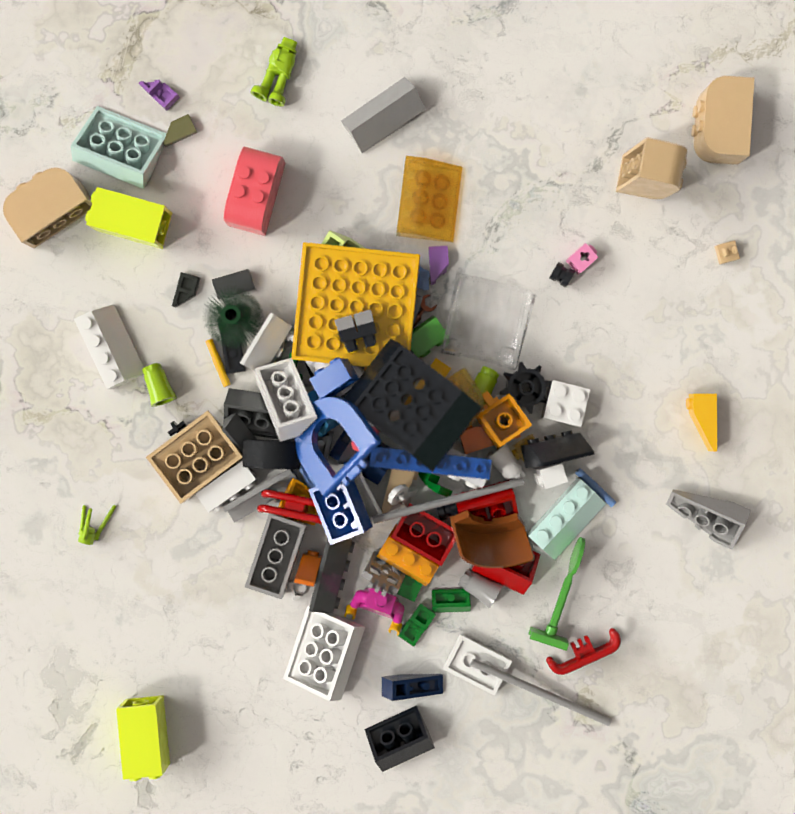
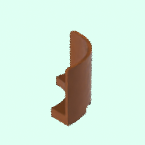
[450,510,534,568]

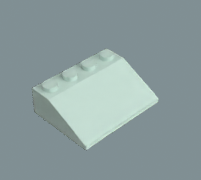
[71,106,167,189]

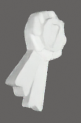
[388,484,418,507]

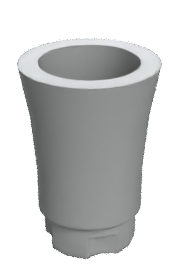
[458,569,503,608]

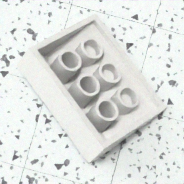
[283,606,365,701]

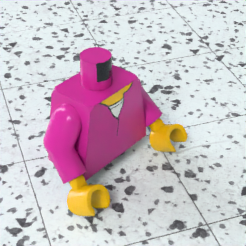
[344,588,405,636]

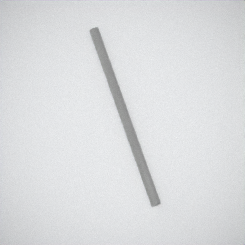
[372,477,525,524]
[470,659,612,726]

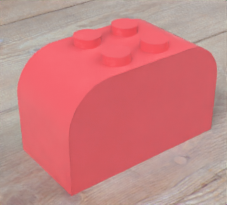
[224,146,286,236]

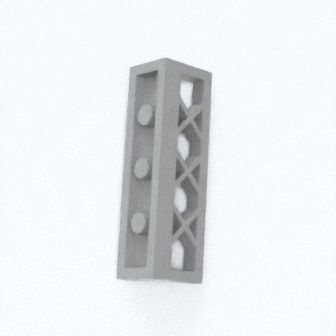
[222,469,299,523]

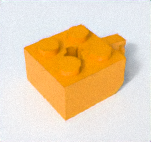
[475,390,532,449]

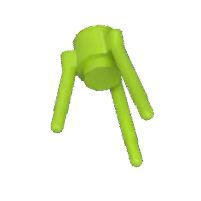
[78,505,116,545]

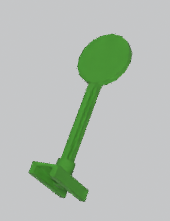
[528,537,585,651]

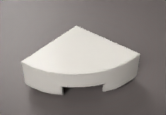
[289,580,308,601]

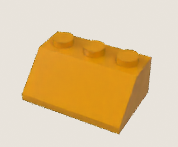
[376,524,439,586]

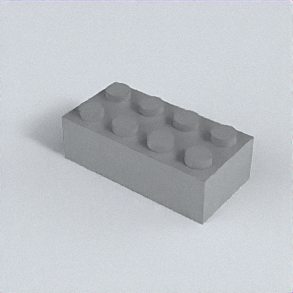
[245,513,308,599]

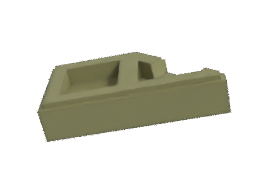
[163,114,197,147]

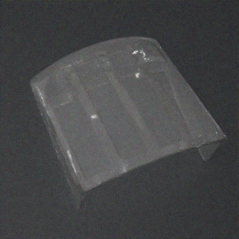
[441,273,536,370]

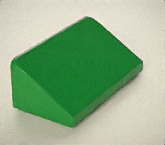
[432,589,471,613]

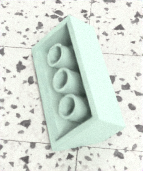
[527,478,606,560]

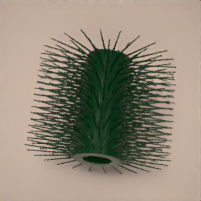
[203,287,264,350]

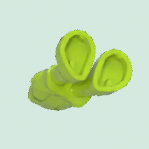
[250,37,297,107]

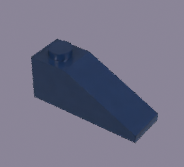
[382,674,443,701]

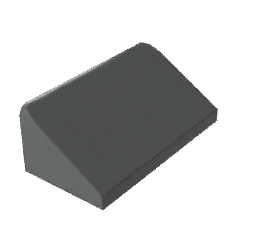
[212,269,255,299]
[222,413,257,454]

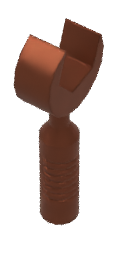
[413,295,437,329]

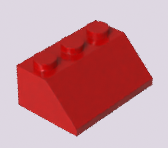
[455,480,518,521]
[391,503,456,566]
[472,550,541,595]

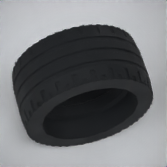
[242,439,301,469]

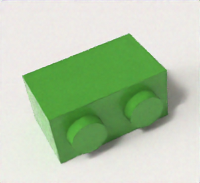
[411,315,449,358]

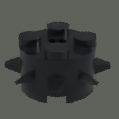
[500,362,552,414]

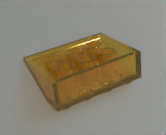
[396,156,462,243]

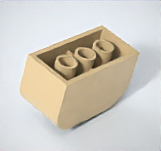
[691,76,755,165]
[616,137,687,199]
[3,168,92,248]

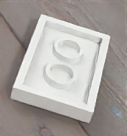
[443,634,512,696]

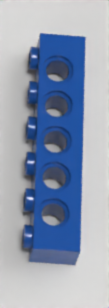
[370,447,492,480]

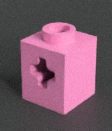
[566,243,598,275]

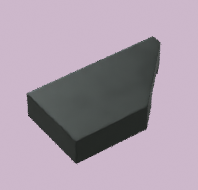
[172,272,200,307]

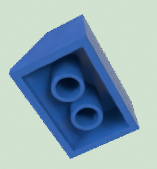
[309,479,373,545]

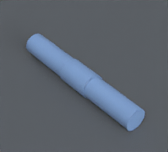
[575,468,616,507]

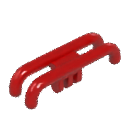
[257,490,322,524]
[546,628,621,675]

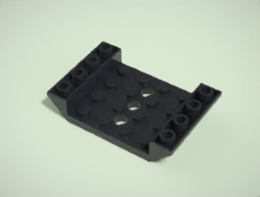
[343,338,482,472]

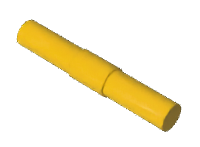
[205,339,231,387]

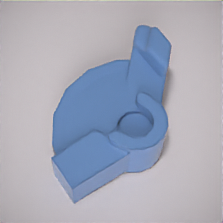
[417,266,430,290]

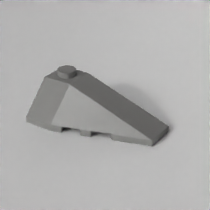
[666,489,751,549]

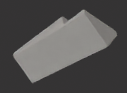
[341,77,425,153]

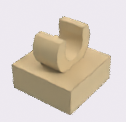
[714,240,740,265]

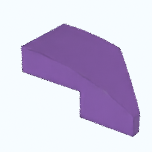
[138,80,180,111]
[428,246,449,285]

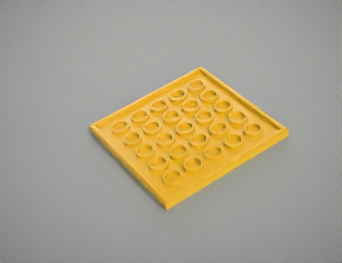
[291,242,420,367]

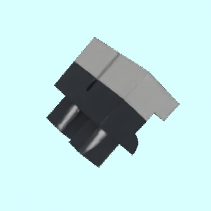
[334,310,376,353]

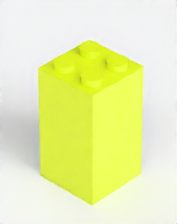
[85,187,172,249]
[116,695,170,781]

